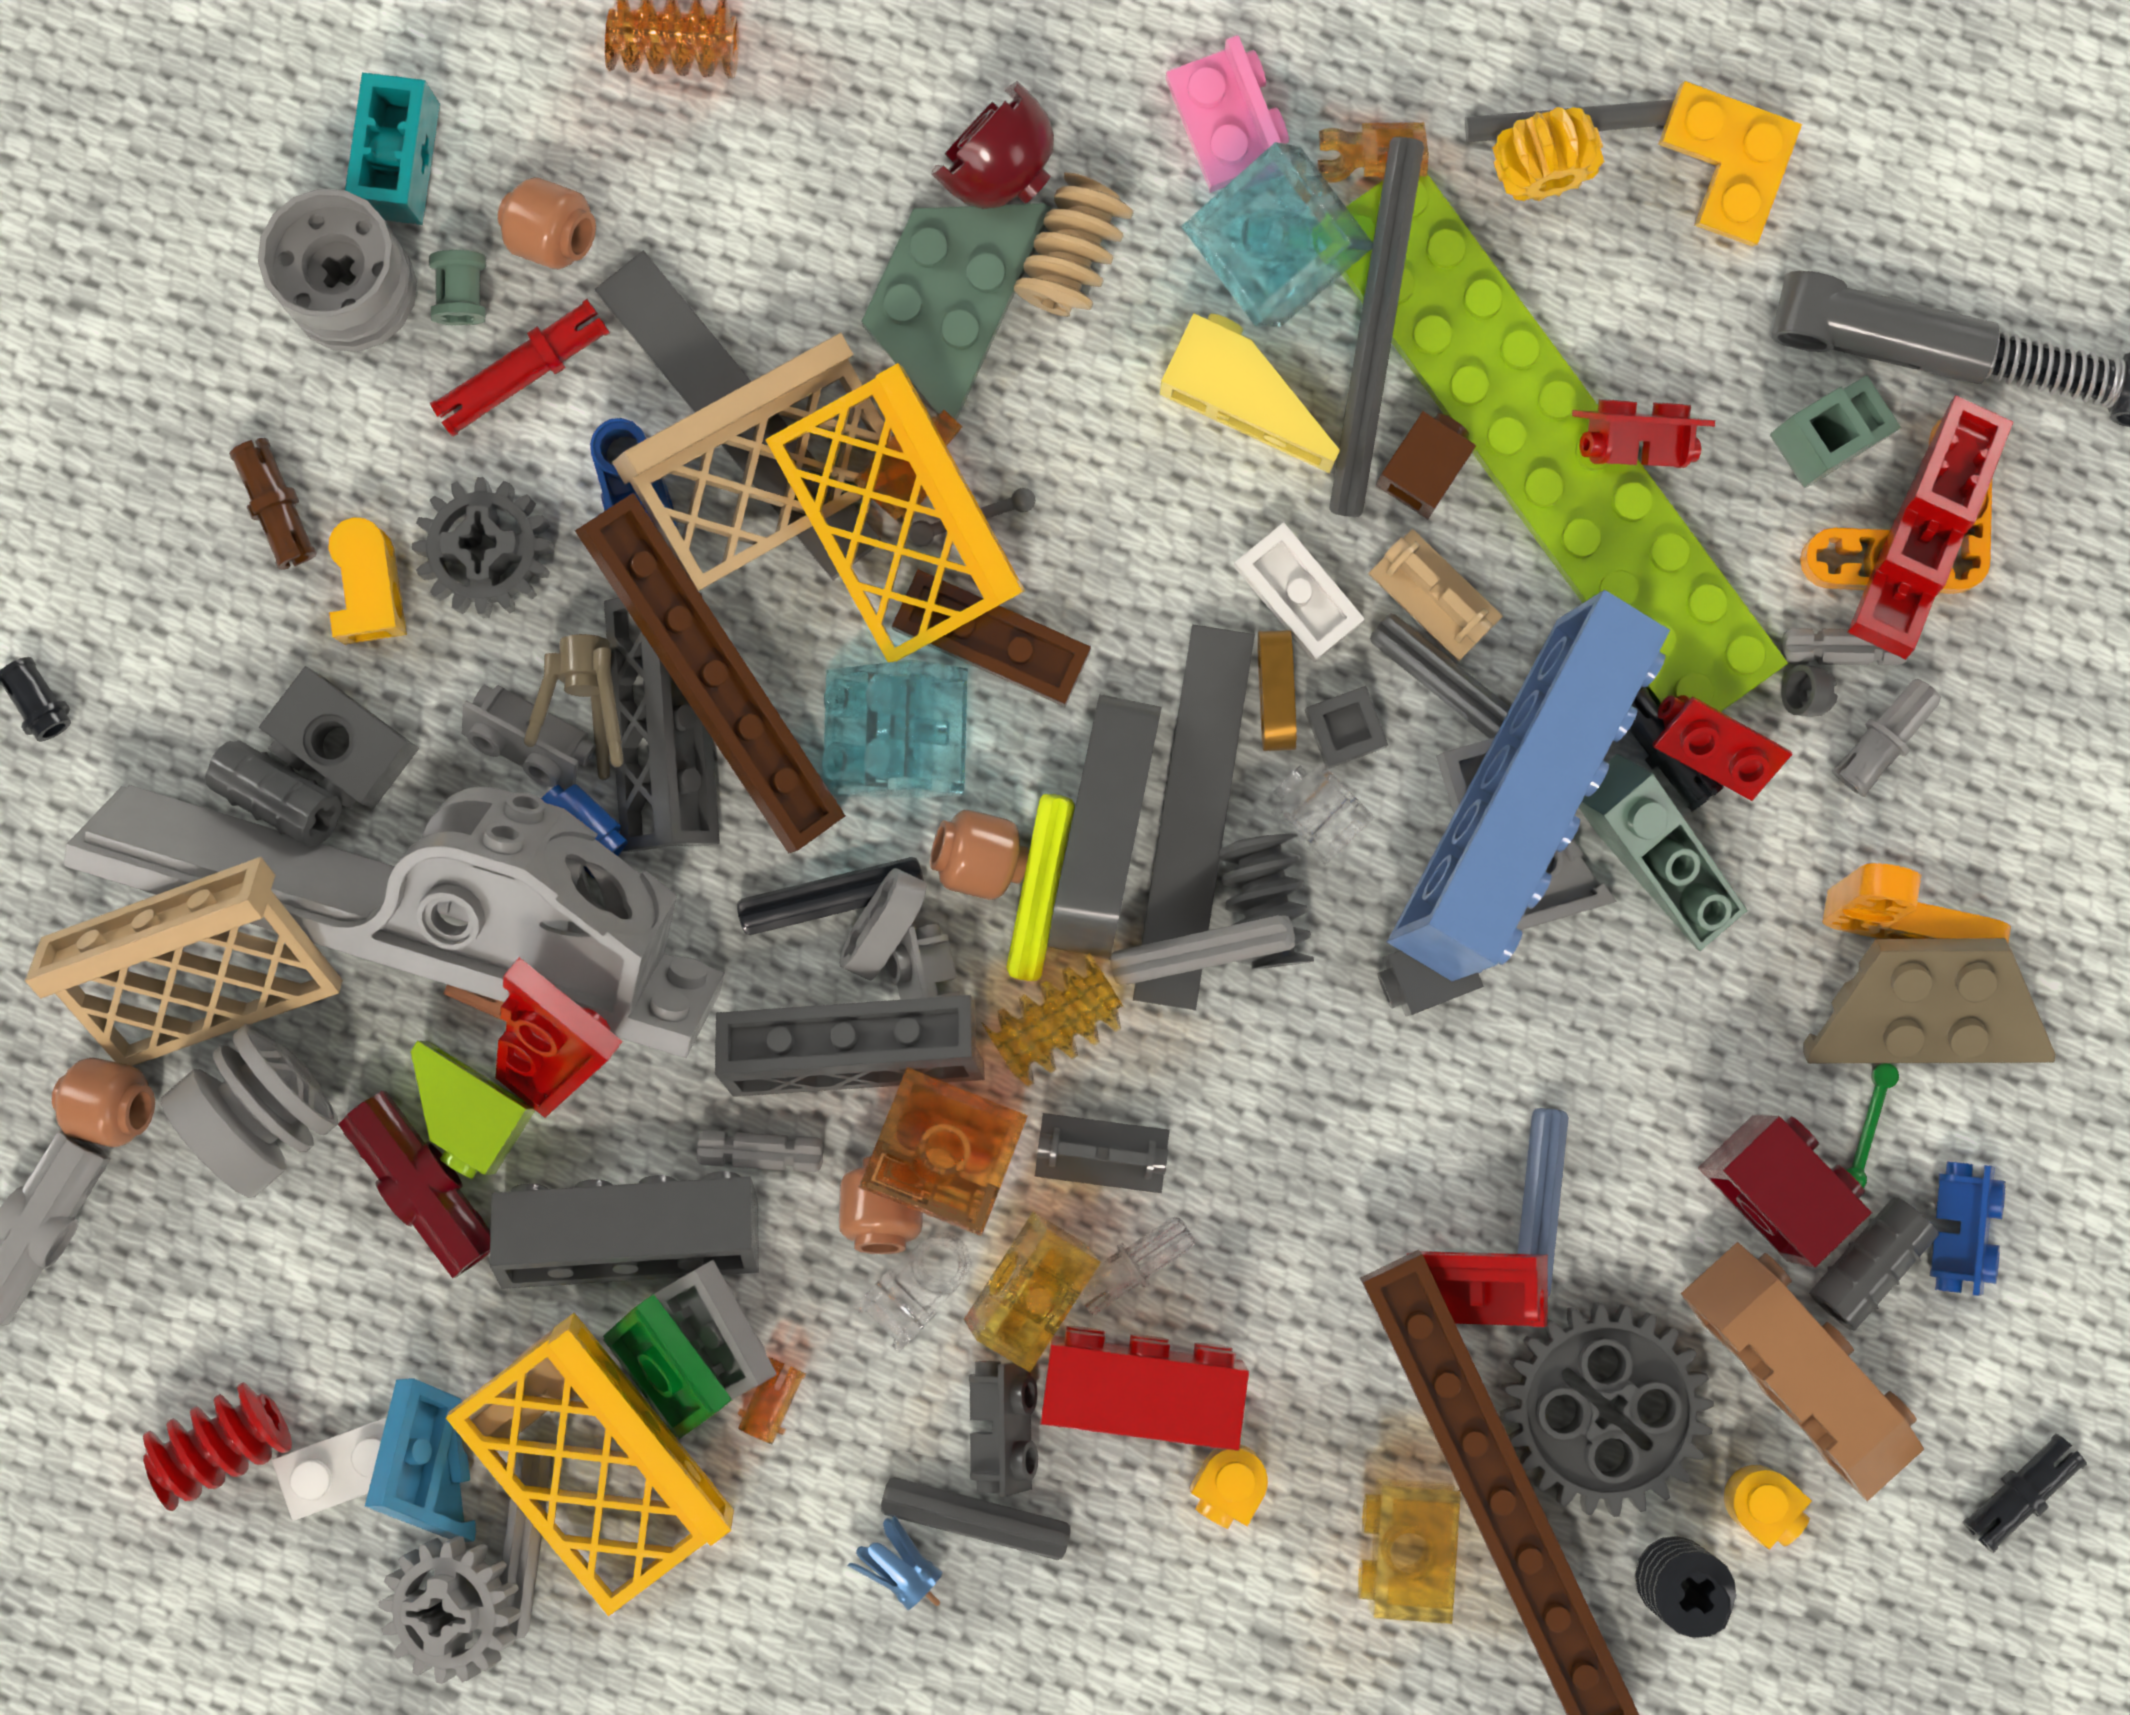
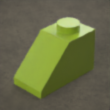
[410,1040,535,1179]

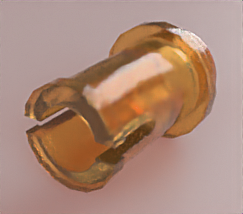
[737,1357,807,1445]

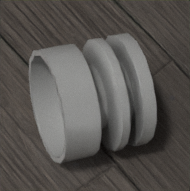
[258,189,417,352]
[161,1024,339,1198]

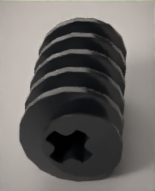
[1634,1536,1736,1638]

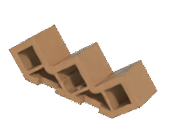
[1680,1242,1924,1501]

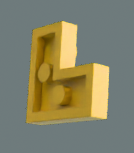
[1658,81,1802,247]

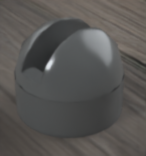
[1781,664,1838,717]

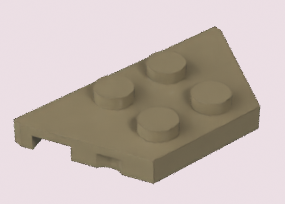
[1803,938,2056,1064]

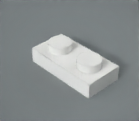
[1234,522,1365,663]
[271,1417,387,1521]

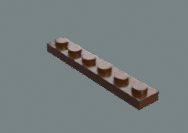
[575,493,846,854]

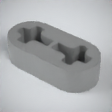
[839,868,927,981]

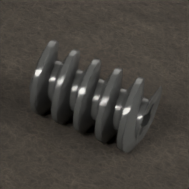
[1218,834,1314,969]

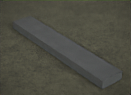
[595,250,881,581]
[1132,624,1255,1010]

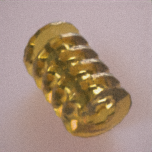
[980,953,1124,1087]

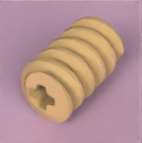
[1014,173,1134,317]

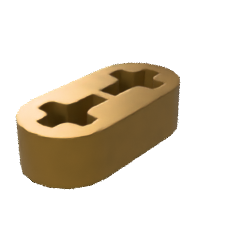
[1257,630,1297,751]

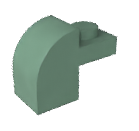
[1770,375,1902,488]

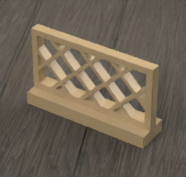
[612,333,911,591]
[25,857,343,1066]

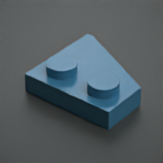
[364,1378,476,1542]

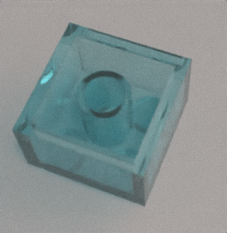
[1181,142,1373,327]

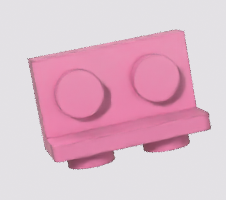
[1165,35,1289,193]

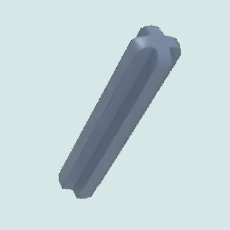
[1517,1108,1569,1297]

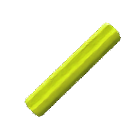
[1006,794,1075,981]

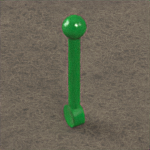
[1847,1063,1899,1189]

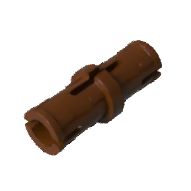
[229,438,317,570]

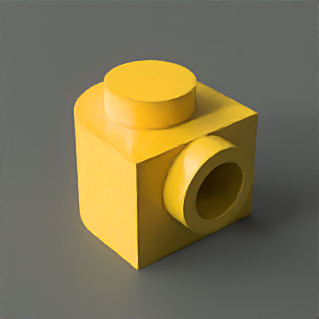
[1189,1444,1268,1529]
[1724,1465,1812,1550]

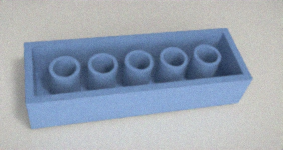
[1387,589,1670,981]

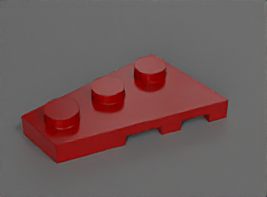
[495,957,623,1118]

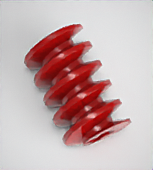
[143,1382,292,1511]

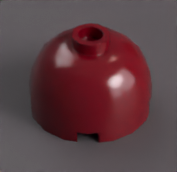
[931,81,1054,209]

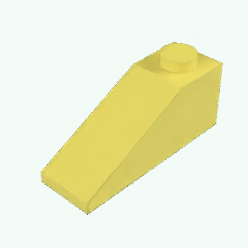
[1159,313,1340,473]

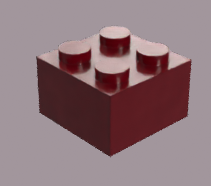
[1698,1115,1872,1268]

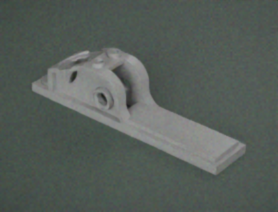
[64,785,725,1058]

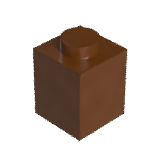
[1376,411,1476,519]

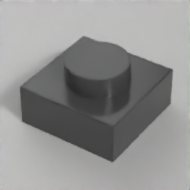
[1305,686,1388,769]

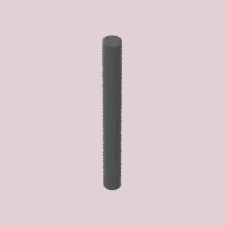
[1465,99,1674,143]

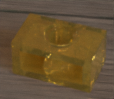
[963,1212,1101,1372]
[1358,1478,1461,1624]

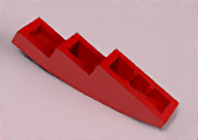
[1847,395,2014,660]

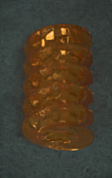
[605,0,739,79]

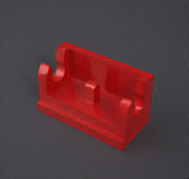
[1407,1251,1548,1327]

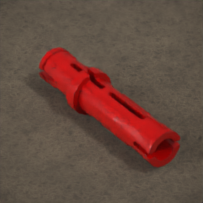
[430,299,610,437]

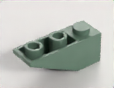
[1578,754,1748,951]

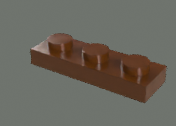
[891,569,1091,707]

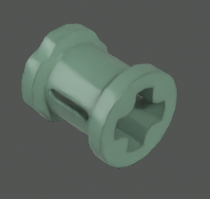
[429,250,486,325]

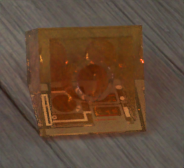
[859,1067,1028,1236]

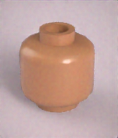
[498,177,596,270]
[930,810,1029,900]
[52,1058,155,1147]
[839,1156,923,1254]

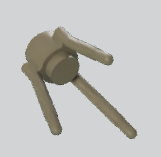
[524,634,623,781]

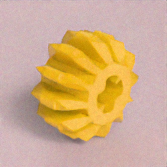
[1492,107,1604,201]

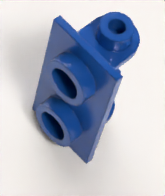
[1930,1161,2006,1296]

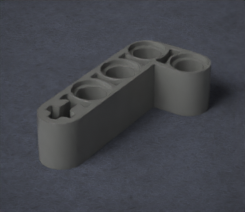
[1048,694,1162,960]

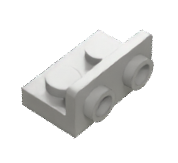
[654,1260,777,1399]

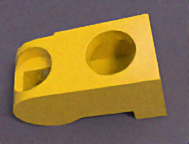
[328,517,407,645]

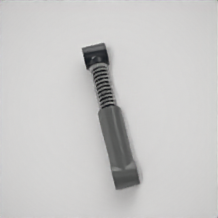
[1771,271,2130,427]

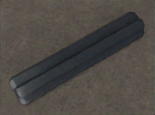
[737,857,924,935]

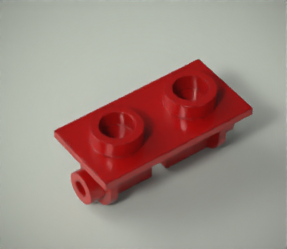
[1572,399,1716,468]
[1653,695,1793,801]

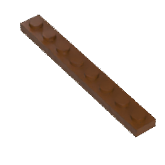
[1360,1250,1639,1715]

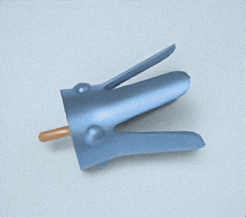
[847,1516,943,1610]

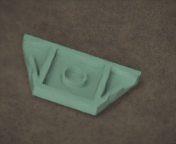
[862,203,1052,429]

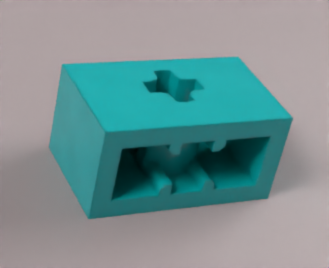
[345,72,440,225]

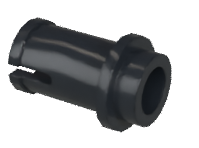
[0,657,71,742]

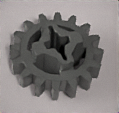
[412,477,554,618]

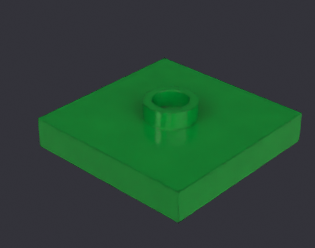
[603,1294,732,1439]

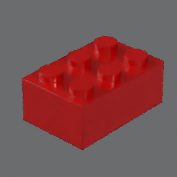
[1041,1326,1249,1451]

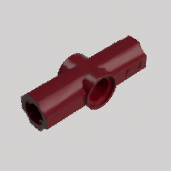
[338,1091,491,1278]

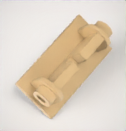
[1368,528,1503,662]

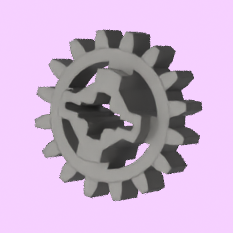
[379,1536,522,1684]

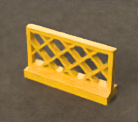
[765,363,1025,665]
[446,1312,734,1617]

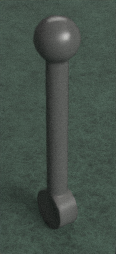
[909,488,1036,547]

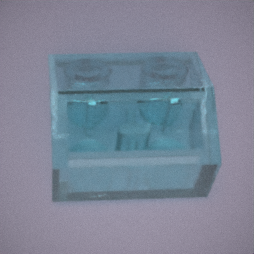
[822,660,968,798]

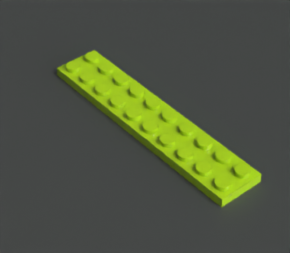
[1312,165,1789,712]

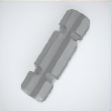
[1782,628,1909,665]
[697,1130,824,1172]

